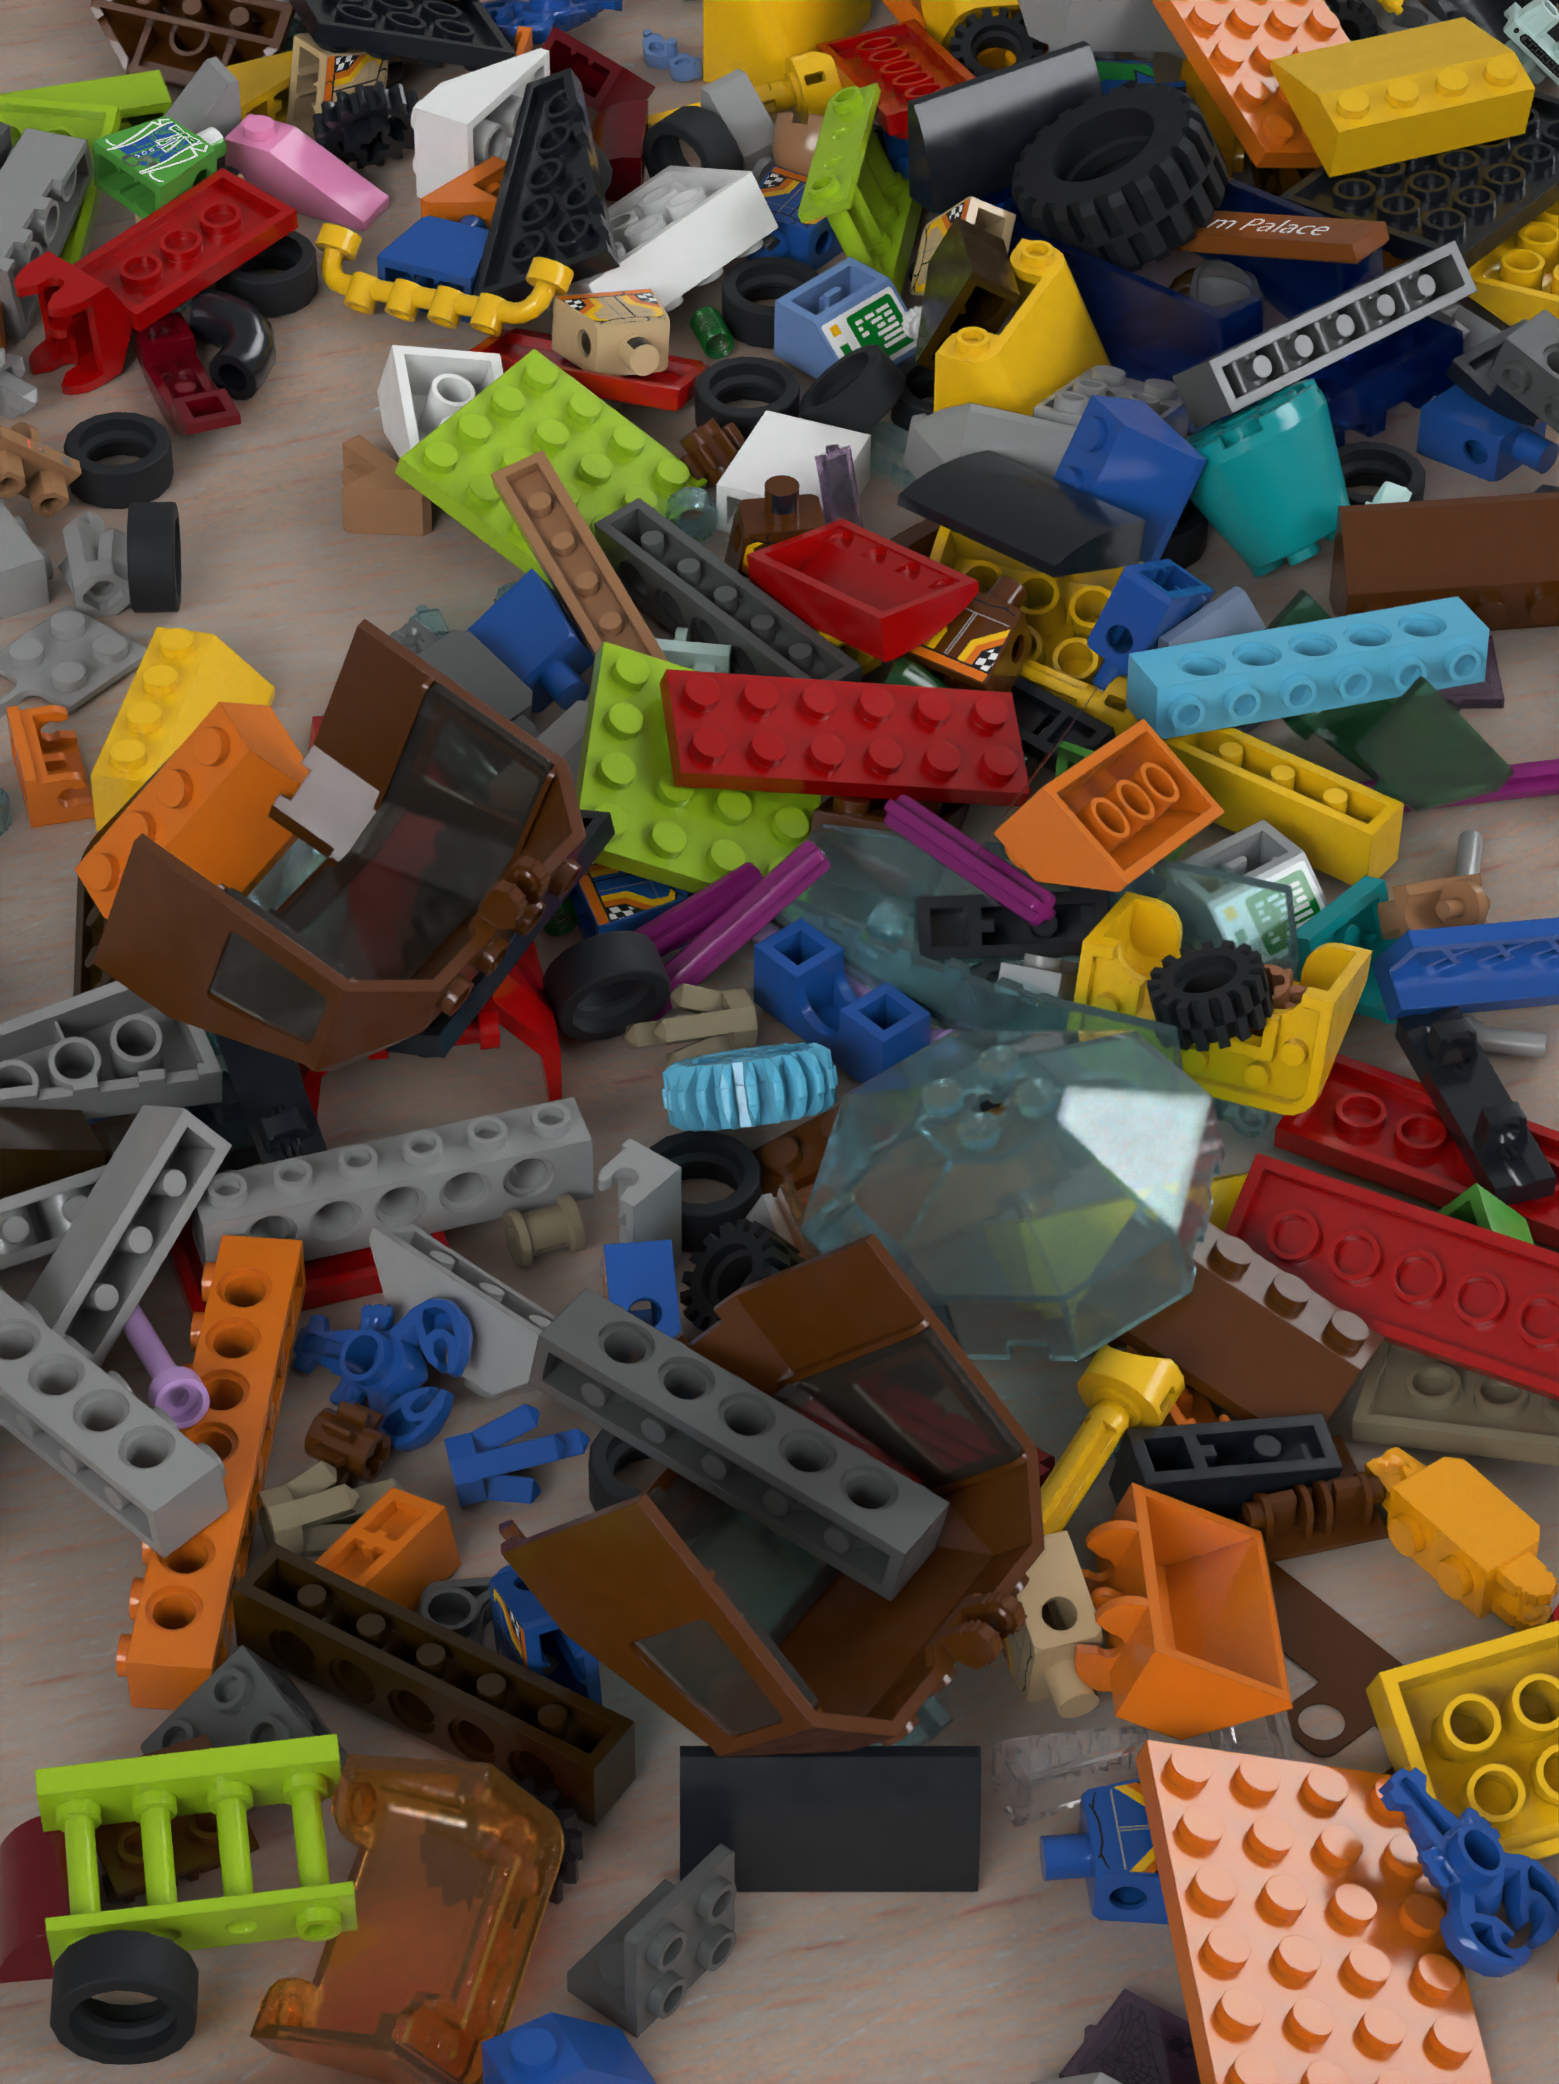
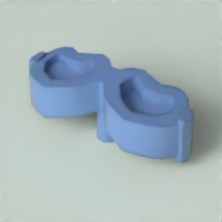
[642,29,703,82]

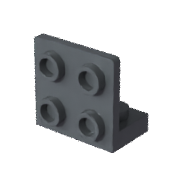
[141,1645,358,1817]
[567,1844,737,2038]

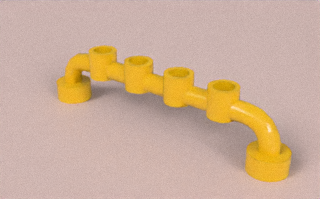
[315,223,574,337]

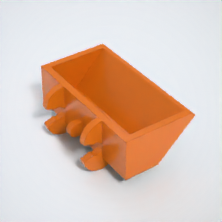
[1073,1483,1293,1741]

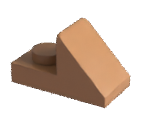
[341,435,433,536]

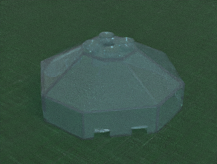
[800,1030,1225,1361]

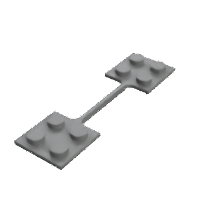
[0,605,147,717]

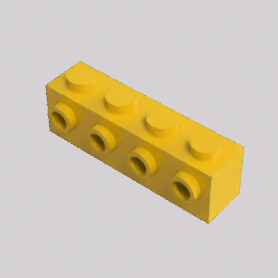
[1164,727,1404,886]

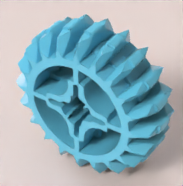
[661,1042,838,1132]

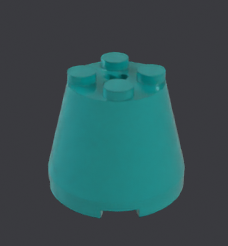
[1185,378,1350,578]

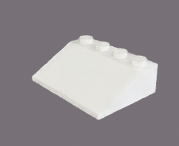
[548,165,779,334]

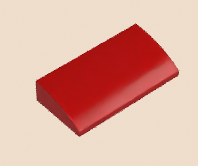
[747,518,979,663]

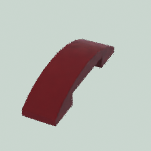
[130,312,241,436]

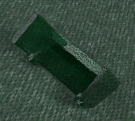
[1265,589,1515,813]

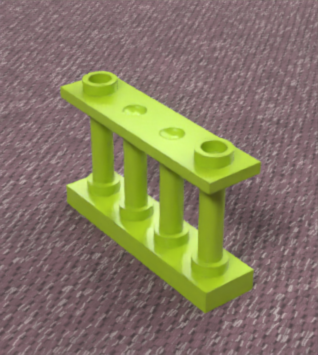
[797,83,923,297]
[35,1734,358,1967]

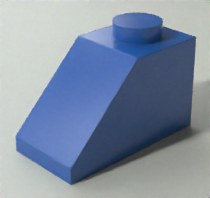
[481,2012,656,2084]

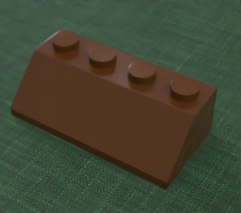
[1329,491,1559,631]
[1072,1188,1385,1425]

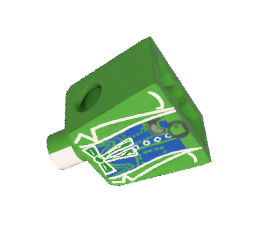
[93,117,227,219]

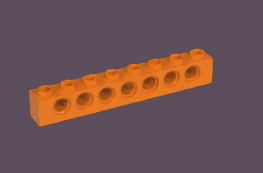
[116,1235,306,1710]

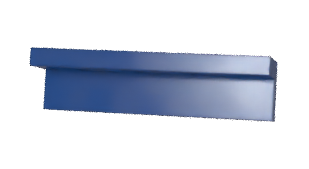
[1371,917,1559,1021]

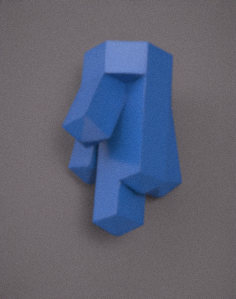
[444,1404,590,1507]

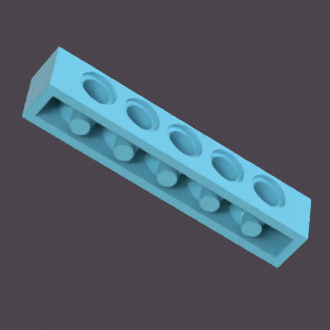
[1126,596,1490,739]

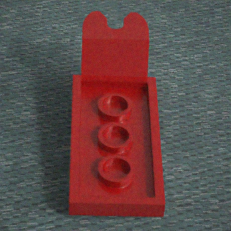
[14,168,299,395]

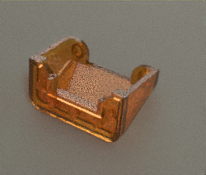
[250,1754,564,2084]

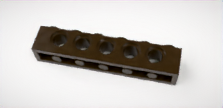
[232,1543,636,1827]

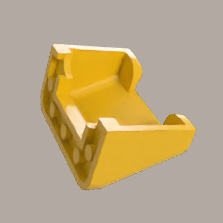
[703,0,872,87]
[933,238,1111,417]
[1069,891,1372,1115]

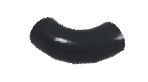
[190,288,276,401]

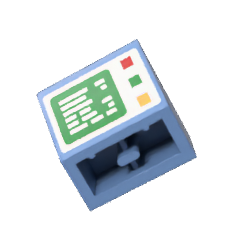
[774,257,917,379]

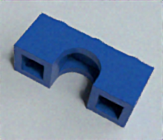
[754,918,931,1088]

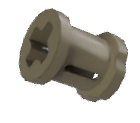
[502,1193,586,1267]

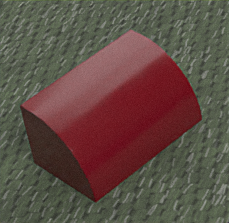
[542,26,655,113]
[590,100,649,201]
[0,1816,70,1983]

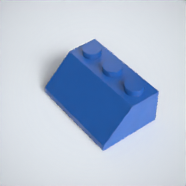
[1053,395,1207,563]

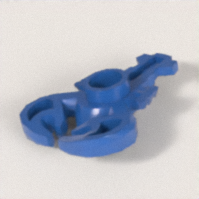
[482,0,622,47]
[293,1297,473,1452]
[1378,1767,1559,1978]

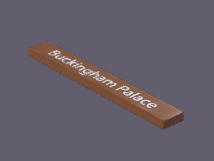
[1024,210,1390,264]

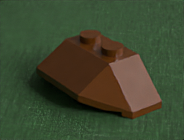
[90,0,296,89]

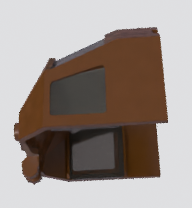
[93,619,586,1072]
[499,1233,1045,1757]

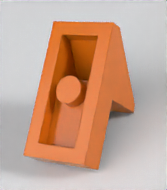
[420,156,506,230]

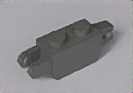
[389,619,542,771]

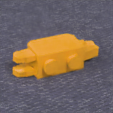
[1365,1446,1558,1632]

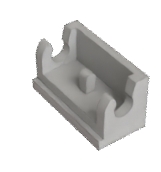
[598,1138,682,1277]

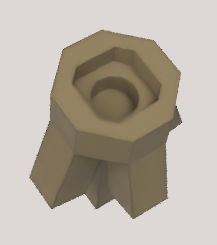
[624,983,758,1068]
[256,1460,404,1557]

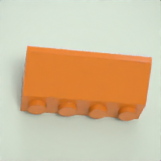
[74,702,311,920]
[994,718,1225,892]

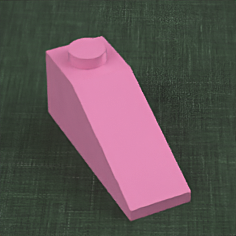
[224,113,390,232]

